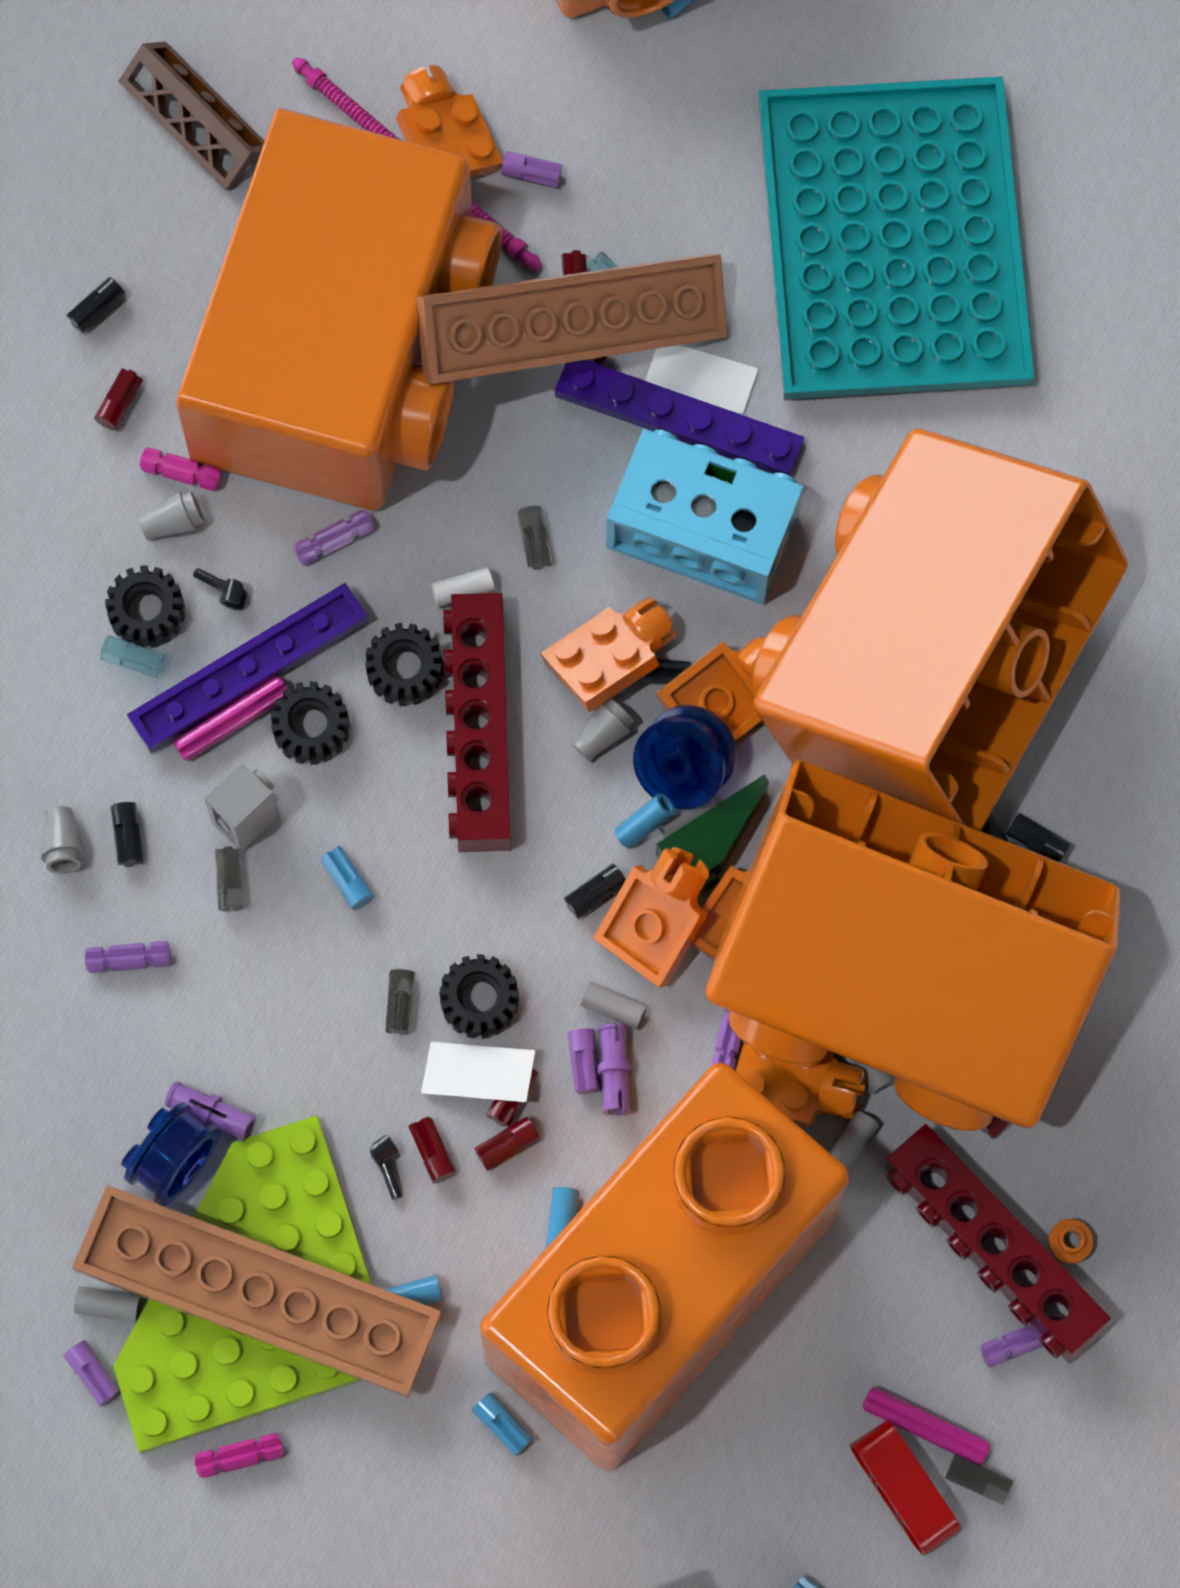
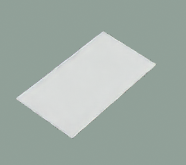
[645,345,758,414]
[421,1042,535,1102]

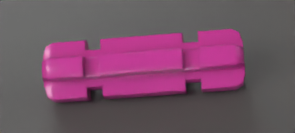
[139,447,222,491]
[194,1433,284,1478]

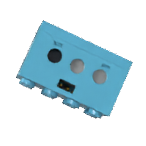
[606,429,803,605]

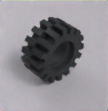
[105,565,185,649]
[365,623,443,706]
[271,681,350,765]
[439,954,519,1039]

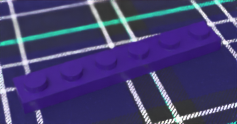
[554,360,804,476]
[127,583,369,754]

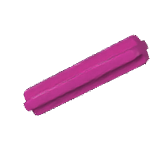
[174,677,288,761]
[862,1387,991,1465]

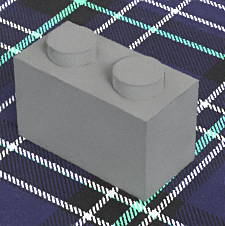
[204,763,279,852]

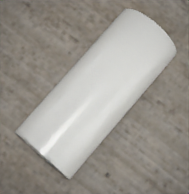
[431,567,495,608]

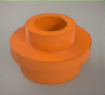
[1048,1219,1093,1264]

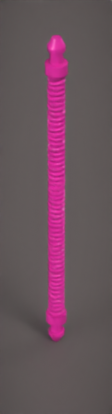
[292,57,542,271]

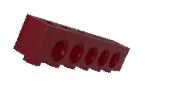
[443,593,510,852]
[886,1123,1111,1364]

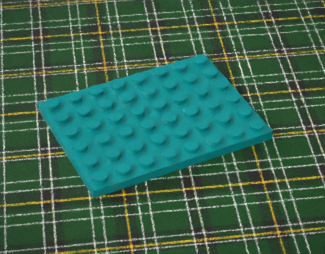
[758,76,1035,400]

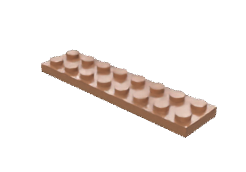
[416,253,727,384]
[72,1185,441,1398]

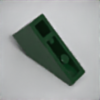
[656,775,769,894]

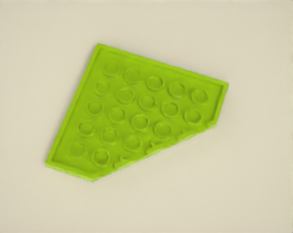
[113,1115,371,1454]

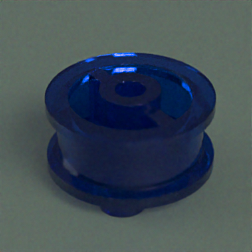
[633,705,737,809]
[121,1102,221,1207]

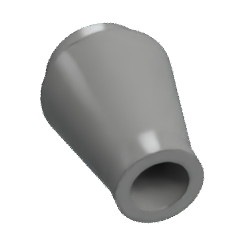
[138,491,204,541]
[572,699,634,762]
[41,806,85,874]

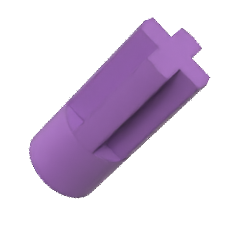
[501,151,563,188]
[568,1028,600,1095]
[63,1340,121,1407]

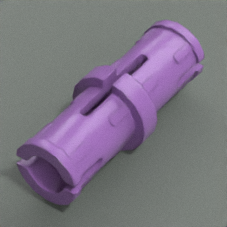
[597,1023,632,1116]
[165,1081,256,1142]

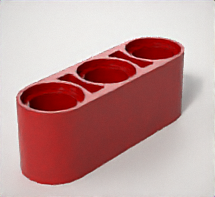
[850,1420,961,1556]

